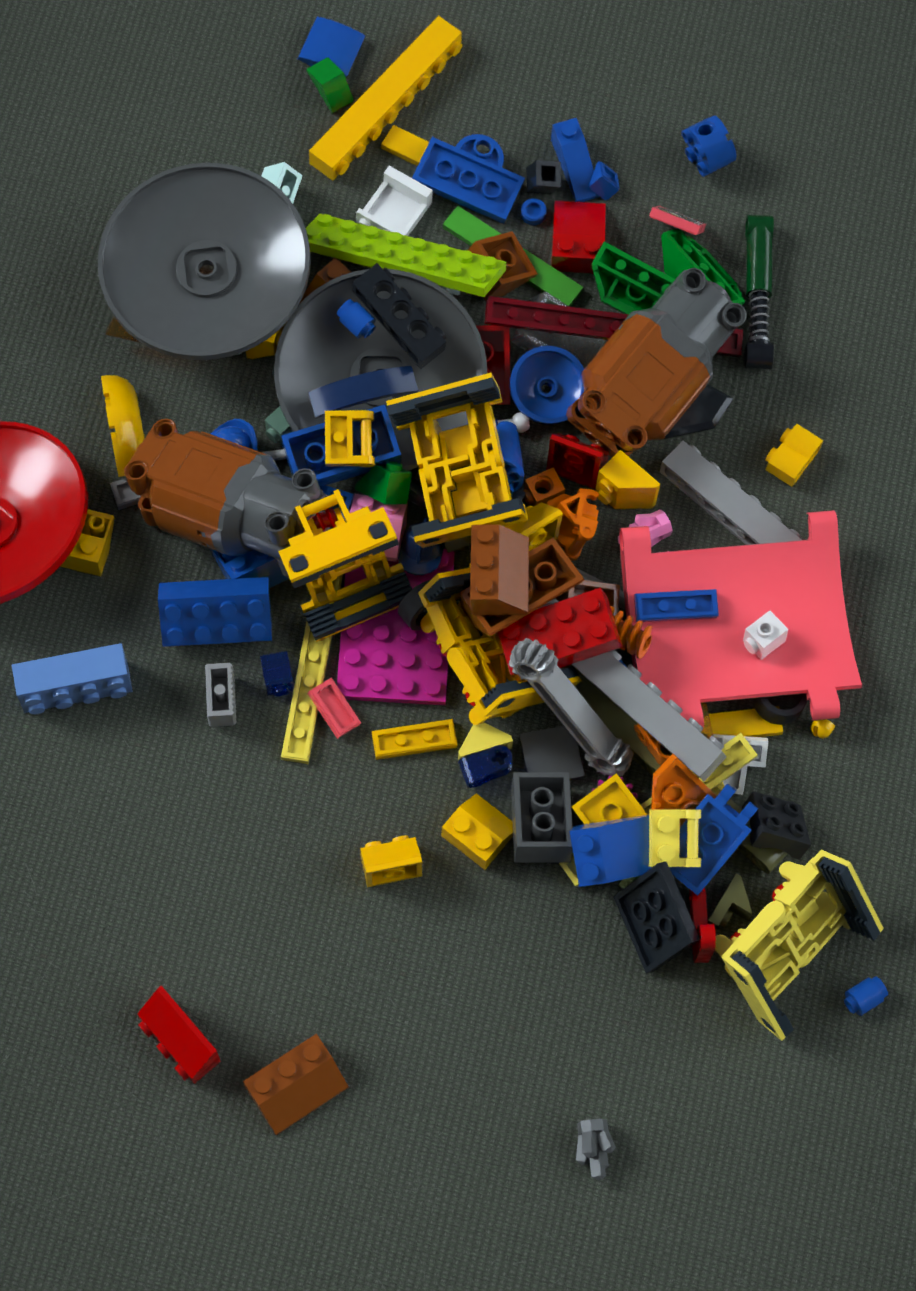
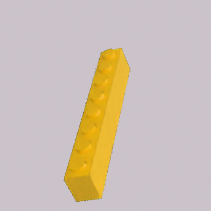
[309,16,462,181]

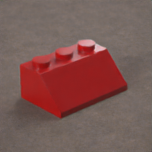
[137,985,221,1084]

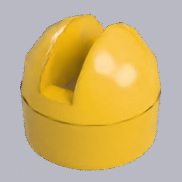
[811,719,835,739]

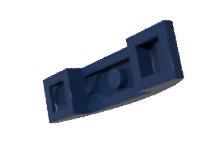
[308,366,419,419]

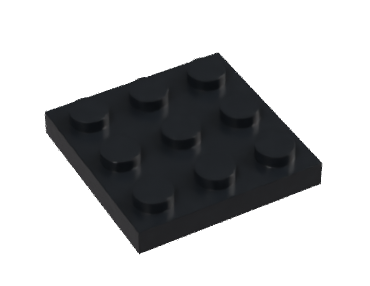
[613,861,700,974]

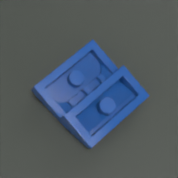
[297,17,366,78]

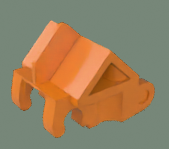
[546,488,599,561]

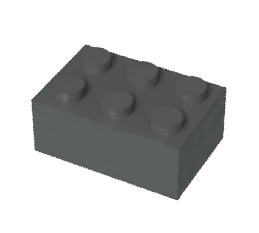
[511,772,573,863]

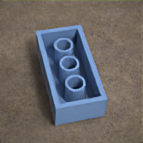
[12,643,133,714]

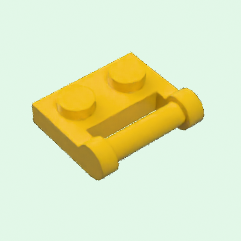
[325,410,375,467]

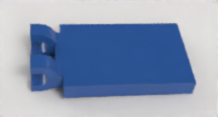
[669,784,758,896]

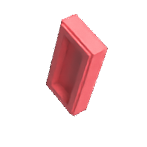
[307,677,361,739]

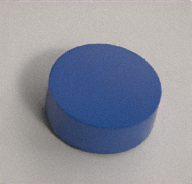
[521,199,547,226]

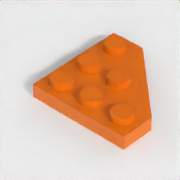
[651,754,717,827]

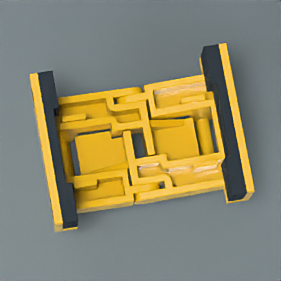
[418,567,582,725]

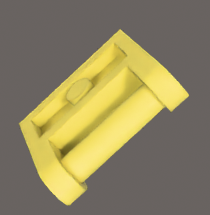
[649,809,701,867]

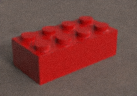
[498,587,623,682]

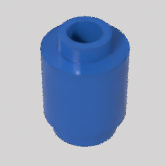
[336,299,376,339]
[844,976,888,1016]

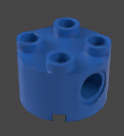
[681,115,736,177]

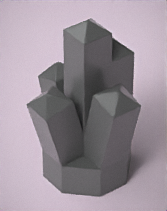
[576,1119,616,1181]

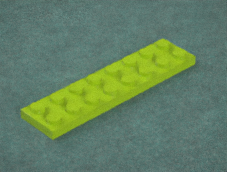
[305,214,506,297]

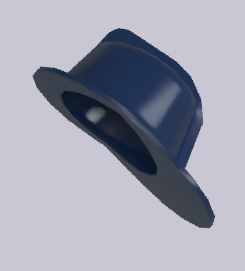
[398,517,445,575]

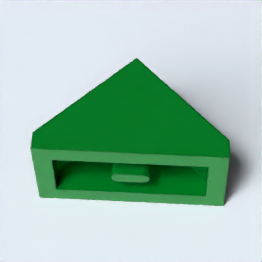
[306,57,354,114]

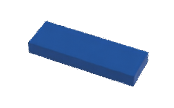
[634,589,719,622]

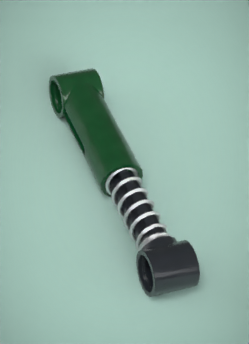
[744,215,774,369]

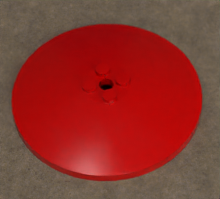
[0,421,88,604]

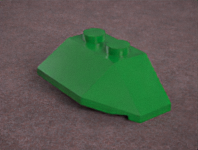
[661,228,745,305]
[591,242,675,314]

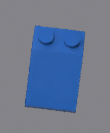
[569,815,652,887]

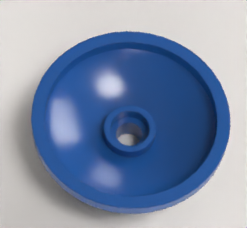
[509,346,584,424]

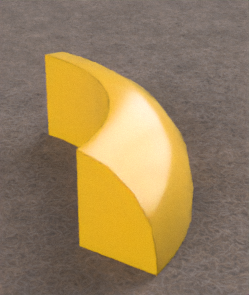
[101,375,145,477]

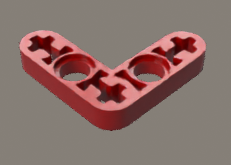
[689,887,716,963]

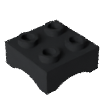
[742,791,811,860]

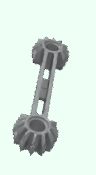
[508,638,634,777]

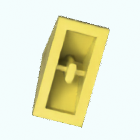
[458,722,513,764]

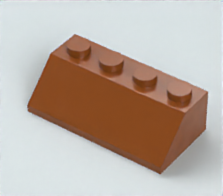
[459,537,584,637]

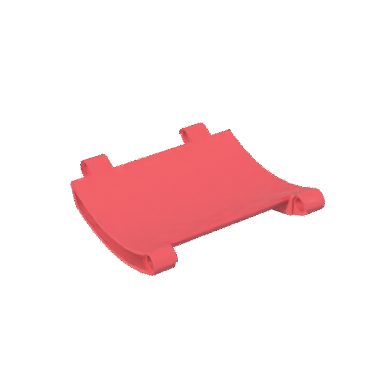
[619,510,862,728]

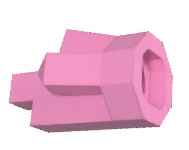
[618,510,673,547]

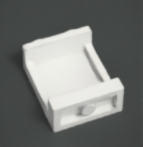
[356,166,432,236]

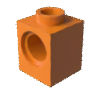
[523,467,566,507]

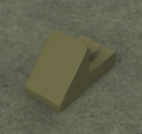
[708,873,752,933]

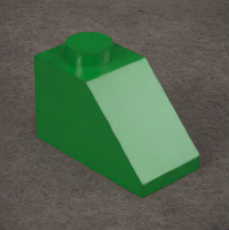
[355,462,412,504]

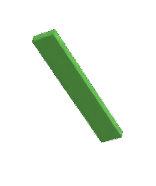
[443,206,583,307]

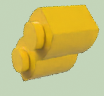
[765,424,824,487]

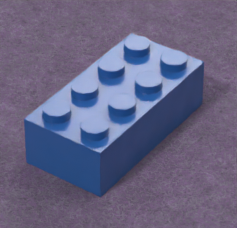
[281,405,401,487]
[158,577,272,647]

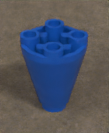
[496,421,525,496]

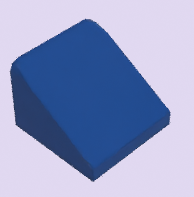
[589,161,619,200]

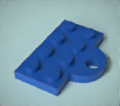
[412,134,525,224]

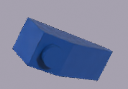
[551,118,600,202]

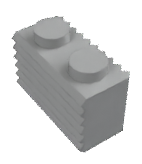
[205,663,237,727]

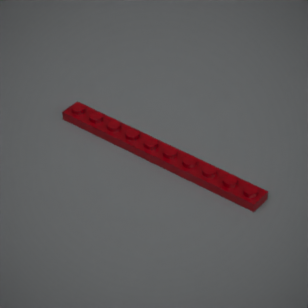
[484,296,743,357]

